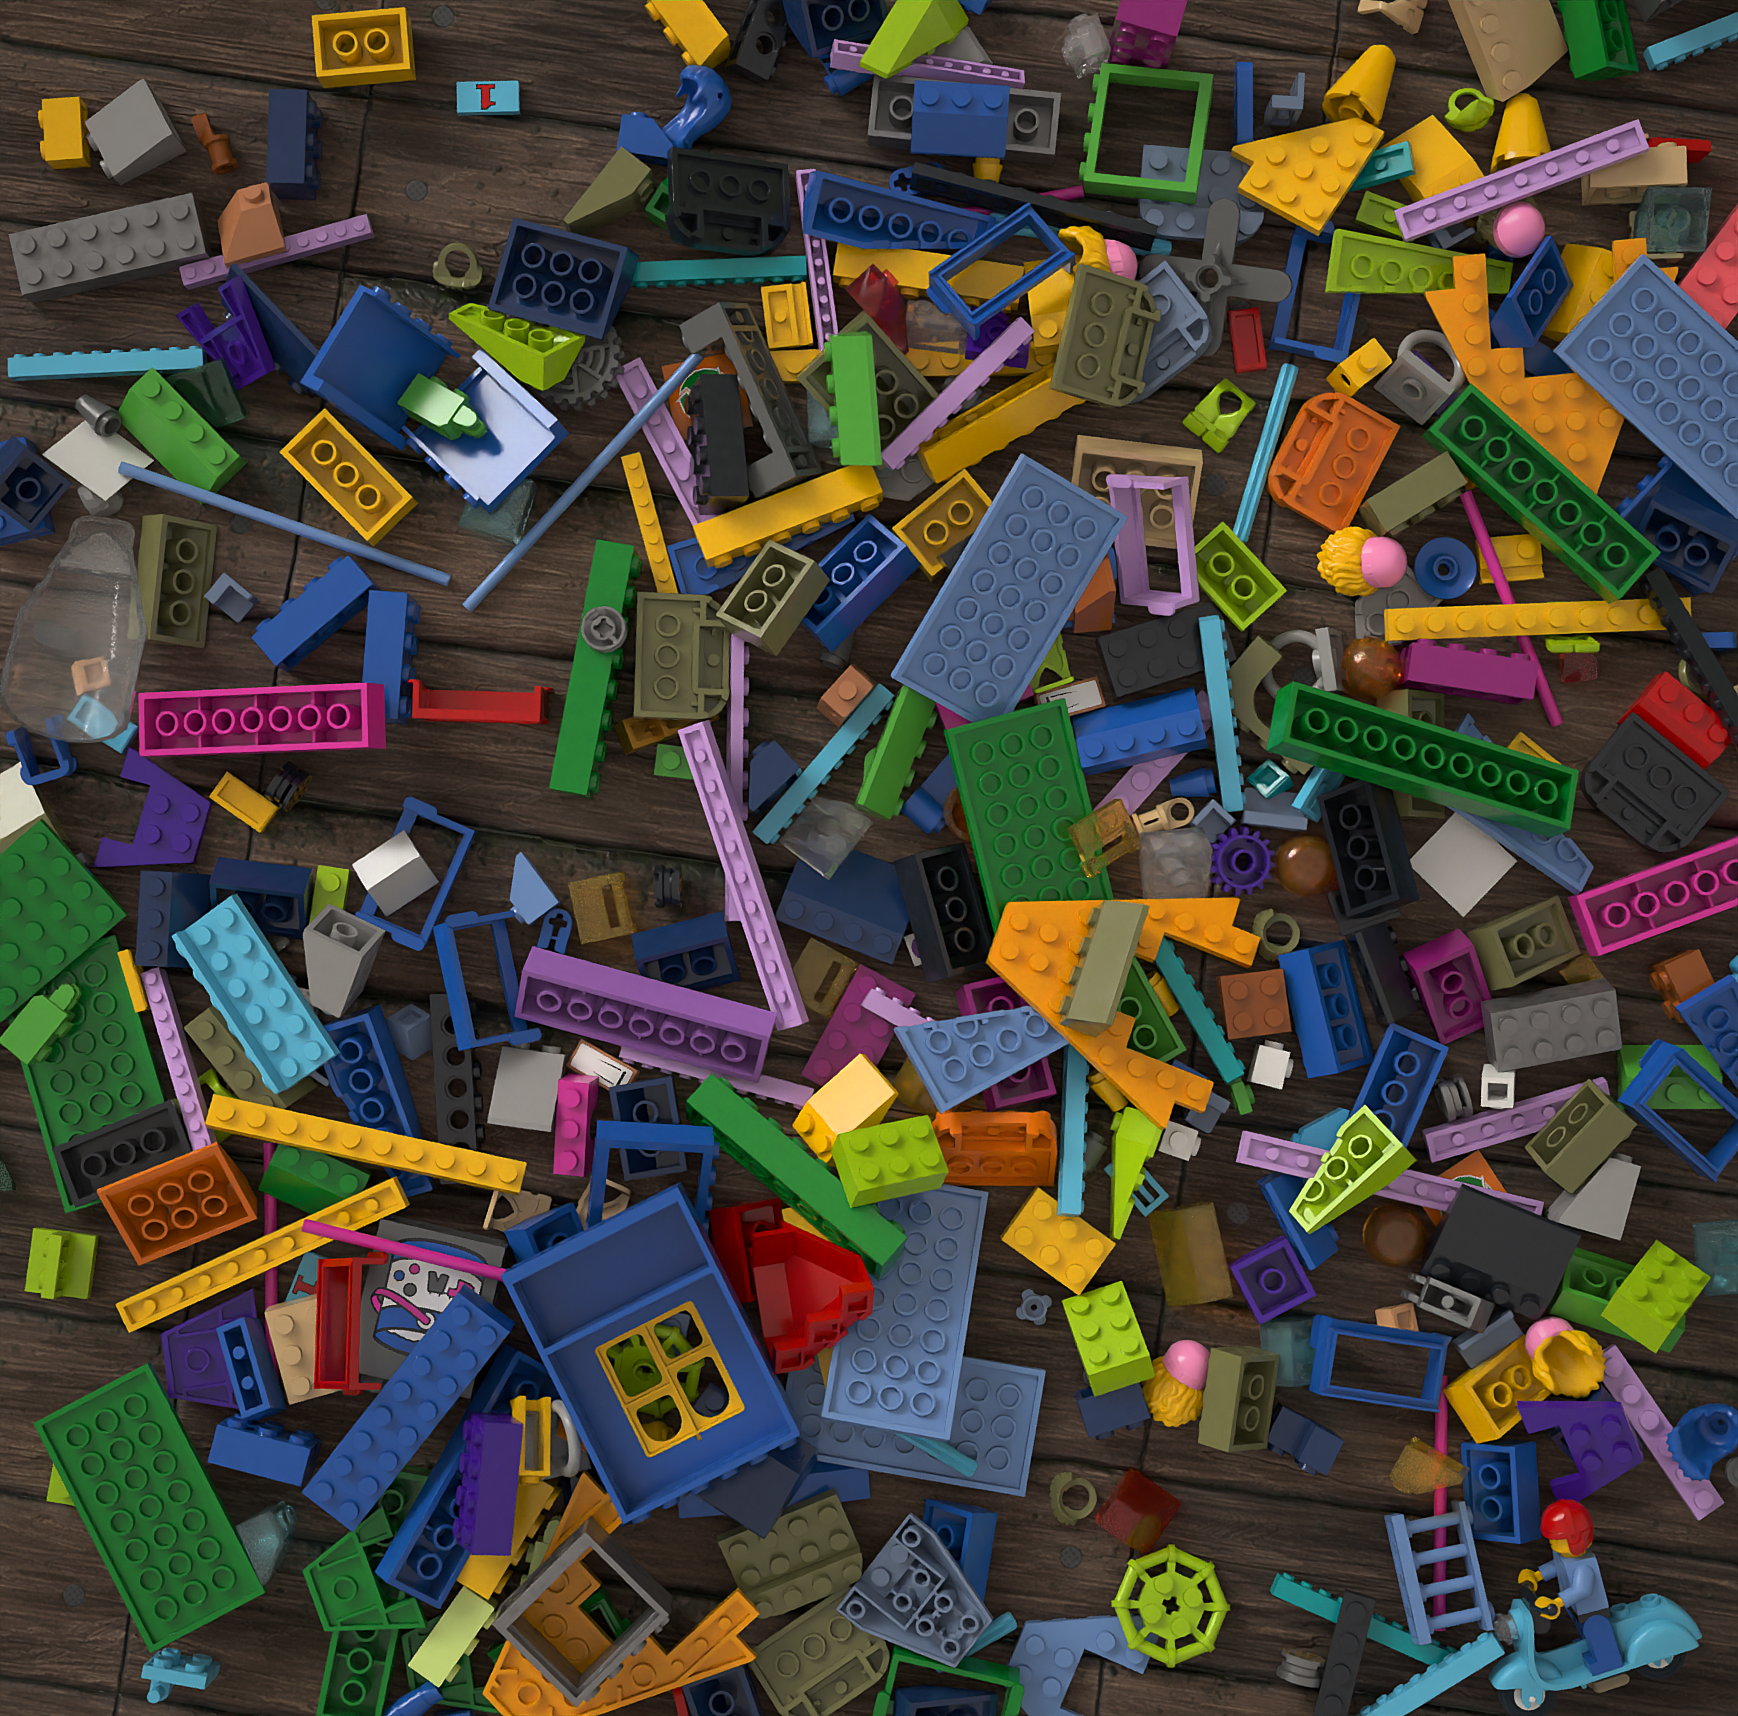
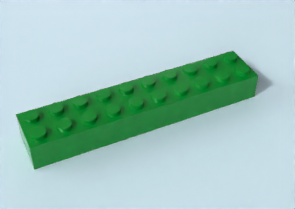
[1266,681,1579,838]

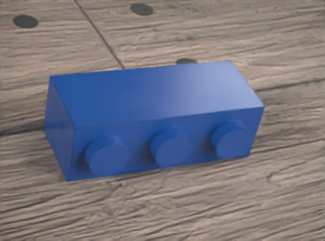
[216,1317,286,1421]

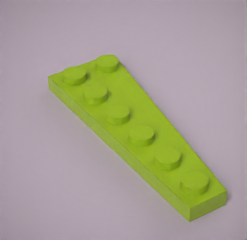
[1325,229,1513,296]

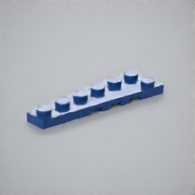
[667,513,855,596]
[1675,974,1738,1090]

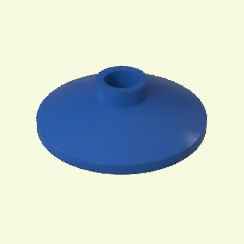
[1414,537,1477,600]

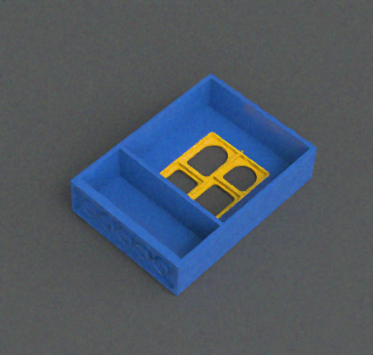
[500,1182,801,1524]

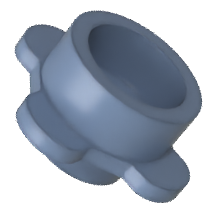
[1016,1289,1052,1325]

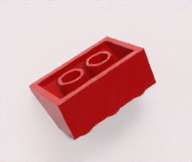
[1617,671,1731,770]
[709,1197,784,1303]

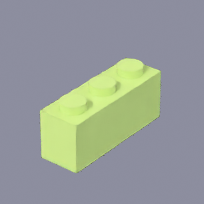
[408,1586,499,1688]

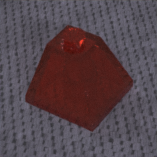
[845,264,909,355]
[1095,1466,1183,1555]

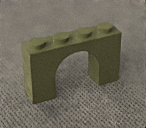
[1226,634,1313,775]

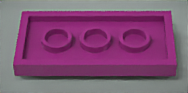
[801,964,916,1086]

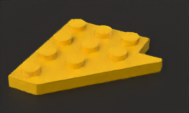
[1231,117,1384,236]

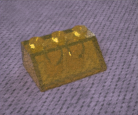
[1148,1200,1234,1307]

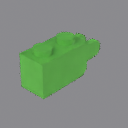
[397,373,487,440]
[0,983,83,1065]

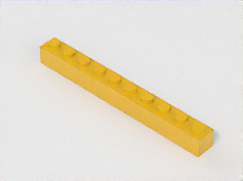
[621,452,679,594]

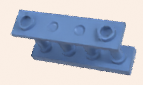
[1384,1500,1495,1645]

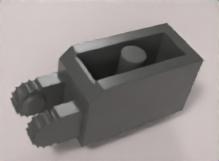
[1400,1271,1495,1333]

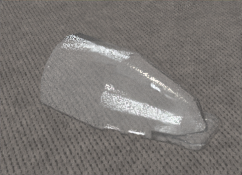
[0,516,148,743]

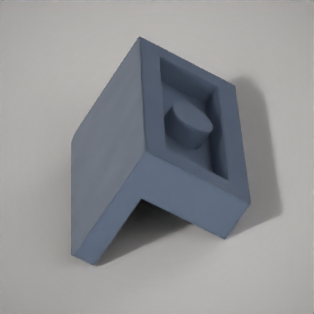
[1263,72,1305,127]
[1240,787,1308,832]
[1451,1307,1523,1369]

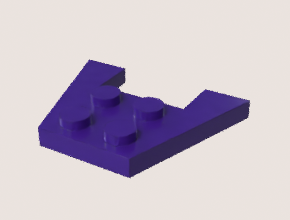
[176,274,276,390]
[94,747,213,868]
[161,1287,258,1409]
[1517,1401,1643,1501]

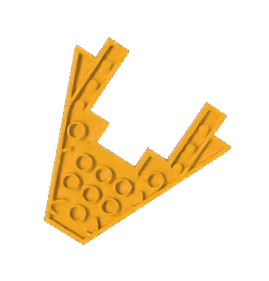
[1424,237,1678,495]
[986,897,1261,1130]
[482,1470,760,1716]

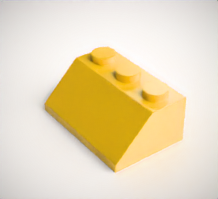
[645,0,731,69]
[1541,243,1614,343]

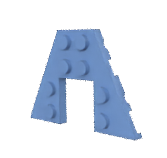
[1005,1612,1167,1716]

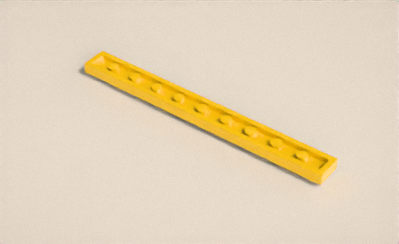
[770,342,1057,384]
[1384,597,1691,641]
[205,1094,527,1196]
[115,1176,410,1333]

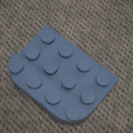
[1138,145,1264,247]
[1127,260,1213,405]

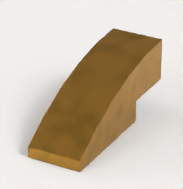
[614,715,720,755]

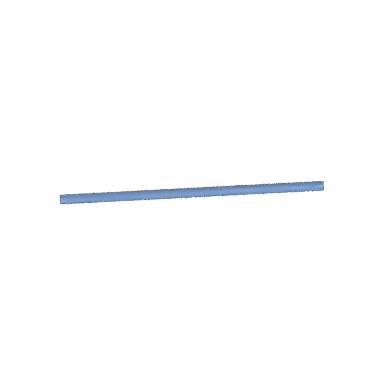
[462,354,703,613]
[118,461,451,586]

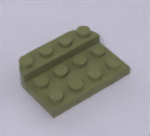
[1049,264,1161,409]
[633,592,730,723]
[717,1488,863,1619]
[748,1585,892,1716]

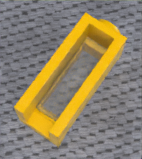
[510,1396,551,1485]

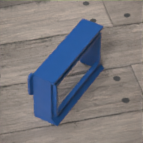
[927,202,1077,340]
[1268,221,1361,365]
[355,797,477,951]
[433,910,541,1051]
[1617,1039,1738,1183]
[1309,1314,1453,1413]

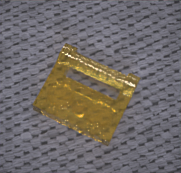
[1067,799,1141,879]
[568,871,637,945]
[792,937,860,1019]

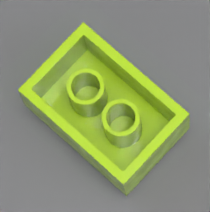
[831,1115,949,1208]
[1601,1240,1711,1354]
[1062,1281,1155,1397]

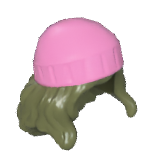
[1474,196,1546,258]

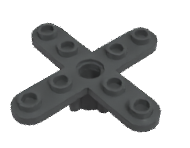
[1139,198,1293,357]

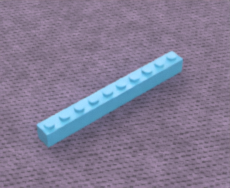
[1643,12,1738,71]
[7,346,207,381]
[1198,615,1246,812]
[752,683,894,845]
[1057,1044,1090,1217]
[1350,1631,1505,1716]

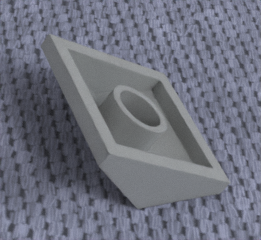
[352,830,439,917]

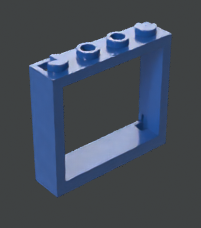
[586,1120,719,1235]

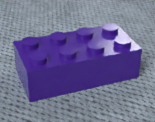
[453,1411,523,1556]

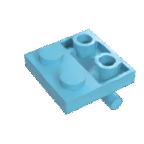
[141,1648,221,1703]

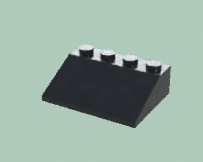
[1420,1184,1581,1321]

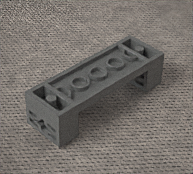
[679,302,824,498]

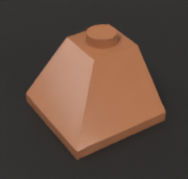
[217,182,287,268]

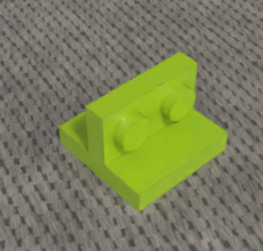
[25,1227,99,1299]

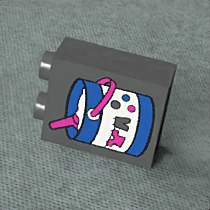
[345,1214,511,1410]

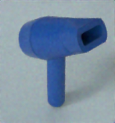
[384,1680,445,1716]

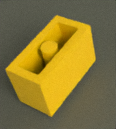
[38,97,91,169]

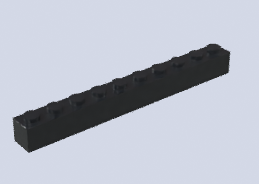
[1638,567,1738,748]

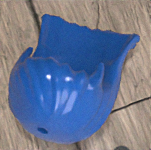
[662,65,732,149]
[1666,1403,1738,1481]

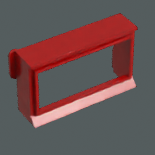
[408,679,555,725]
[314,1252,388,1395]

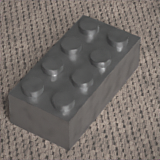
[1481,978,1622,1072]

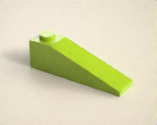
[859,0,969,79]
[449,303,585,391]
[1289,1105,1416,1235]
[1110,1107,1163,1241]

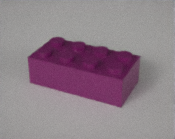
[1105,0,1187,69]
[1396,639,1539,706]
[955,977,1057,1112]

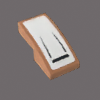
[1033,676,1106,717]
[566,1039,640,1090]

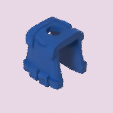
[5,715,79,785]

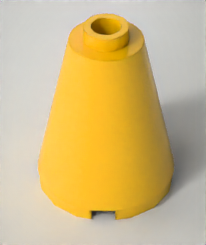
[1322,45,1396,127]
[1491,93,1551,174]

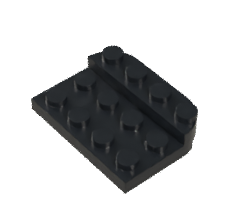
[665,147,791,257]
[1579,712,1731,854]

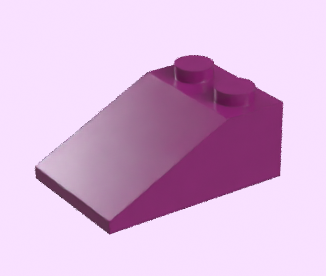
[1402,929,1491,1045]

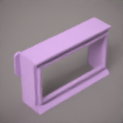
[1106,474,1200,616]

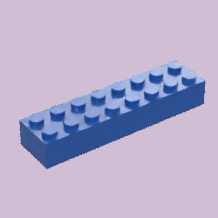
[301,1283,515,1532]
[375,1343,559,1609]

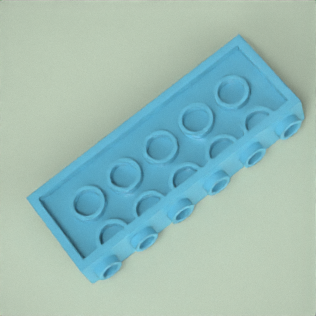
[172,894,341,1095]

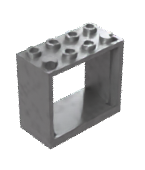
[492,1516,673,1707]

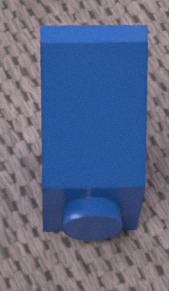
[617,112,674,166]

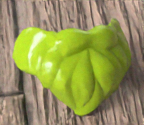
[1444,88,1495,132]

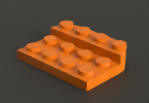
[1266,392,1400,534]
[931,1110,1057,1186]

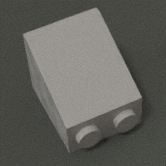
[85,79,187,185]
[303,904,386,1018]
[487,1043,568,1132]
[1545,1152,1641,1240]

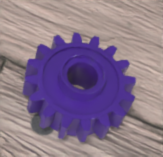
[1205,827,1276,896]

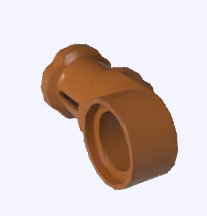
[191,112,239,175]

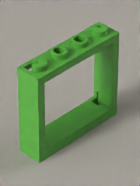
[1079,63,1213,204]

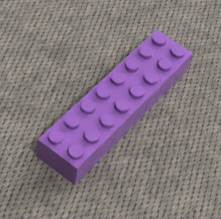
[514,946,777,1083]

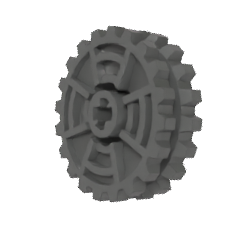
[530,323,626,411]

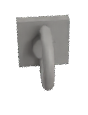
[1373,330,1466,425]
[1261,627,1350,699]
[525,1400,591,1481]

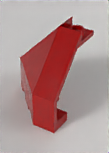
[749,1220,874,1374]

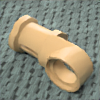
[1131,798,1194,841]

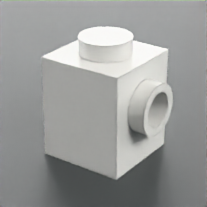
[1247,1040,1293,1089]
[1481,1064,1516,1109]
[1156,1121,1201,1161]

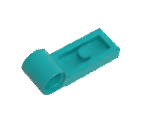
[1347,141,1416,193]

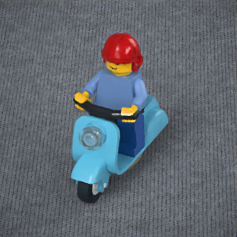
[1488,1499,1702,1716]

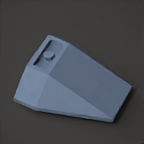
[836,1512,994,1668]

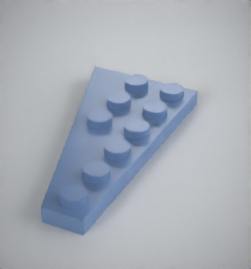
[1447,713,1594,895]
[893,1005,1070,1114]

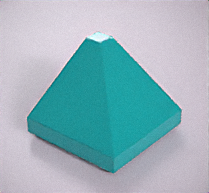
[1246,758,1294,799]

